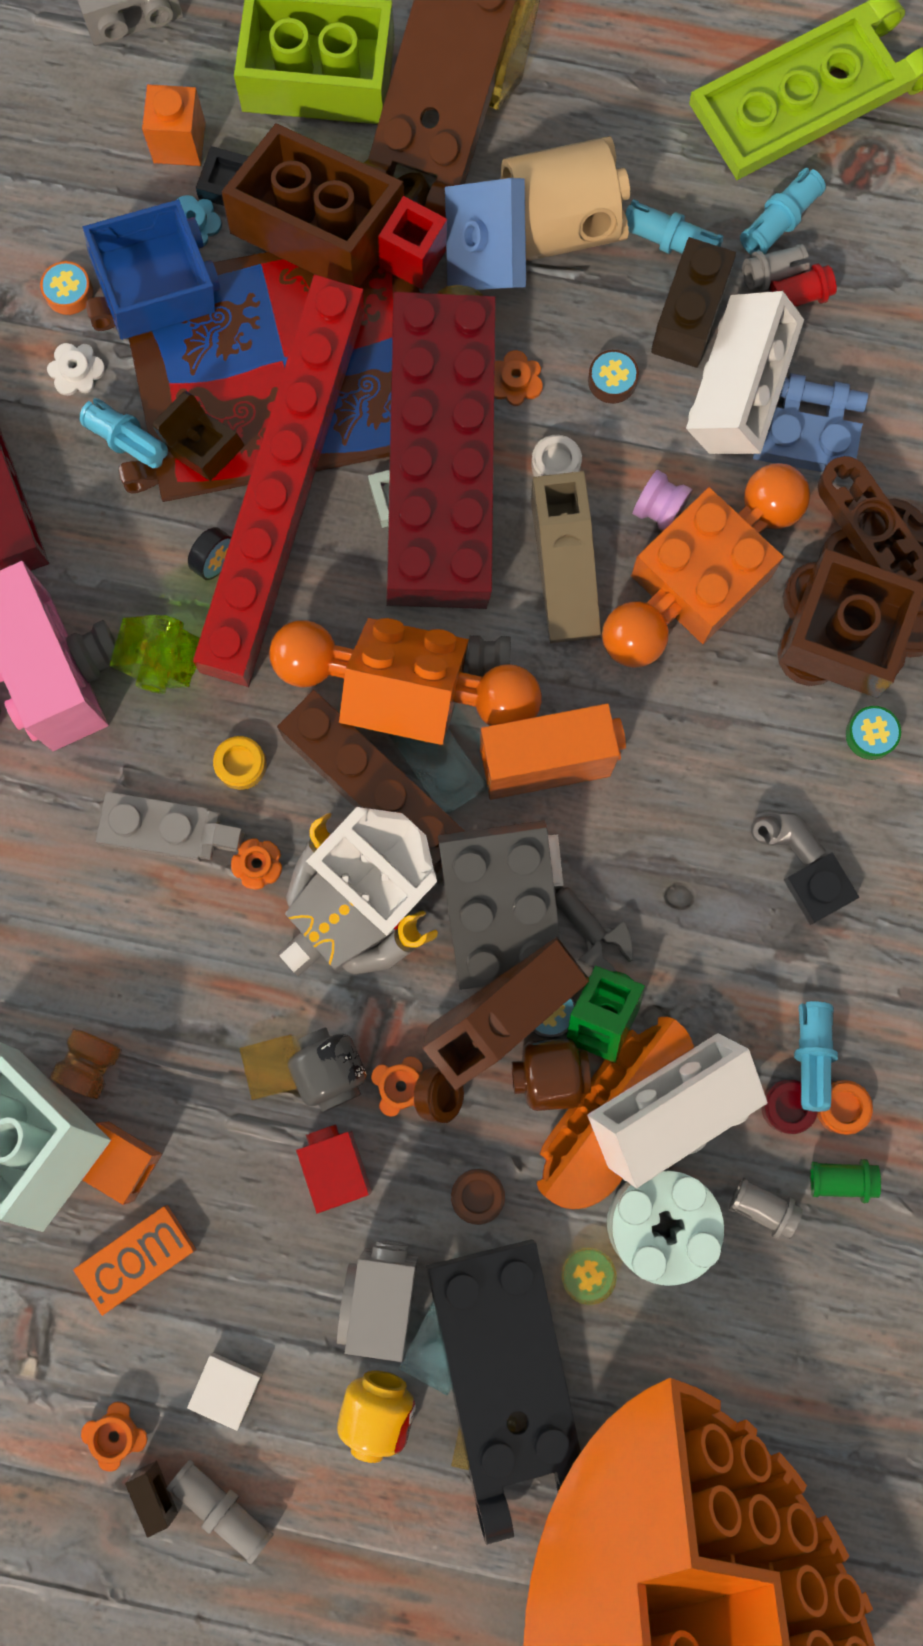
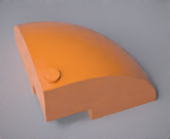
[523,1378,875,1646]

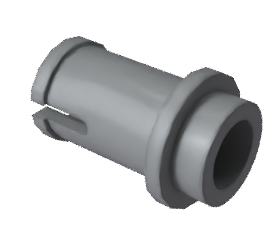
[742,244,810,292]
[729,1178,803,1239]

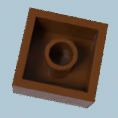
[779,549,923,698]

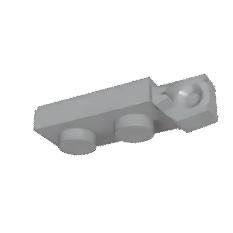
[95,792,245,862]

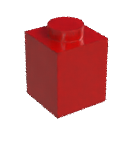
[378,196,447,290]
[296,1124,372,1214]

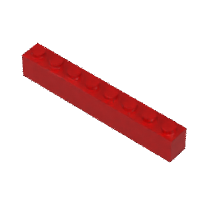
[193,274,364,687]

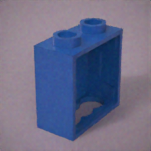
[82,199,220,340]

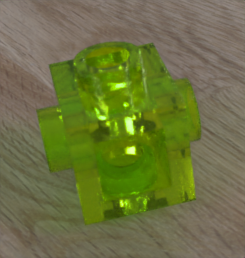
[109,615,200,694]

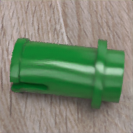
[810,1159,881,1203]

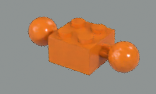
[602,463,810,668]
[269,618,542,745]

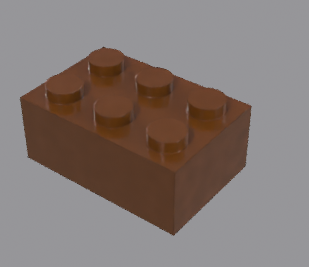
[221,123,404,288]

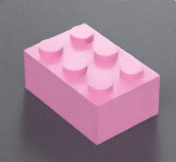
[0,561,109,751]

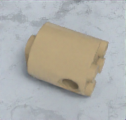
[500,136,630,261]

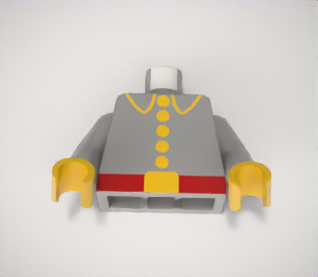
[277,813,438,977]

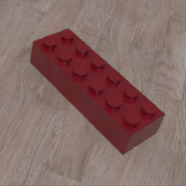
[386,292,496,609]

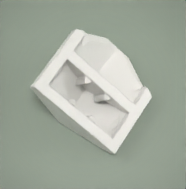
[306,807,437,936]

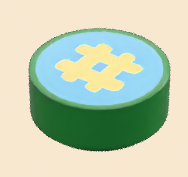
[845,706,901,760]

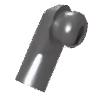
[751,811,826,867]

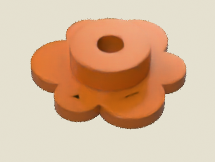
[494,350,543,406]

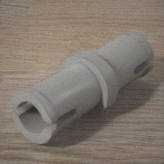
[166,1460,274,1565]

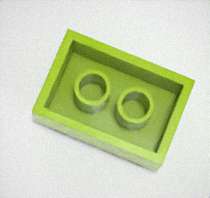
[234,0,395,124]

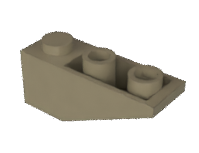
[531,471,601,644]

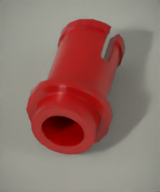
[770,263,837,307]

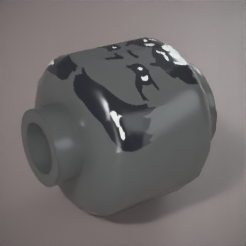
[288,1027,367,1112]

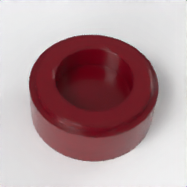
[761,1080,818,1134]

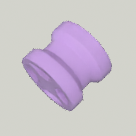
[632,470,693,531]

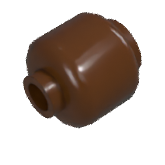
[512,1038,591,1111]

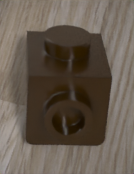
[152,391,245,481]

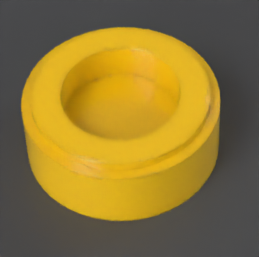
[213,736,267,790]

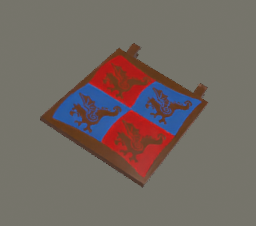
[86,252,420,502]

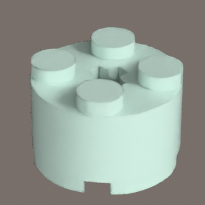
[607,1169,724,1286]

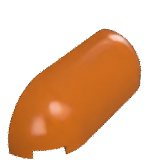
[537,1017,694,1209]

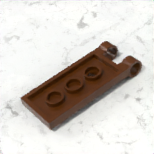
[364,0,521,218]

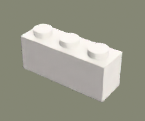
[686,291,804,454]
[587,1033,768,1189]

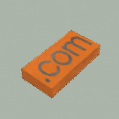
[73,1205,197,1316]

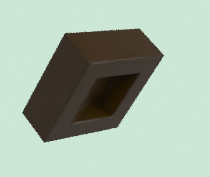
[125,1460,178,1538]

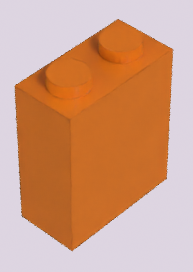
[480,703,626,800]

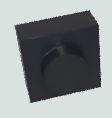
[784,852,860,925]

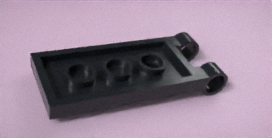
[426,1239,581,1545]

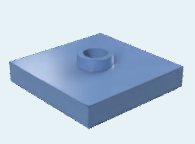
[445,178,526,291]

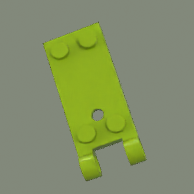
[689,0,923,180]

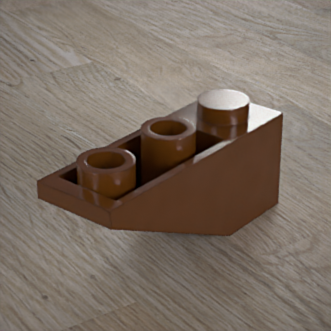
[422,937,589,1090]

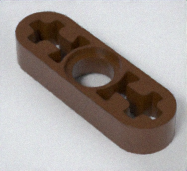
[817,456,923,582]

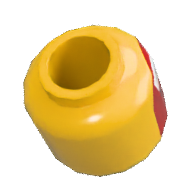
[337,1371,416,1463]

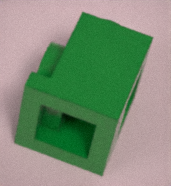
[567,965,645,1063]

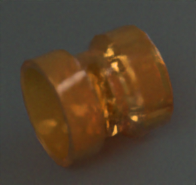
[49,1028,122,1099]

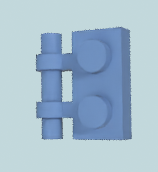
[752,373,868,472]

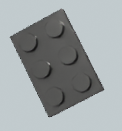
[438,820,560,990]

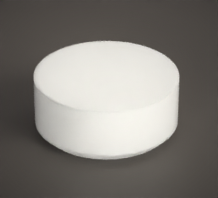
[531,435,582,477]

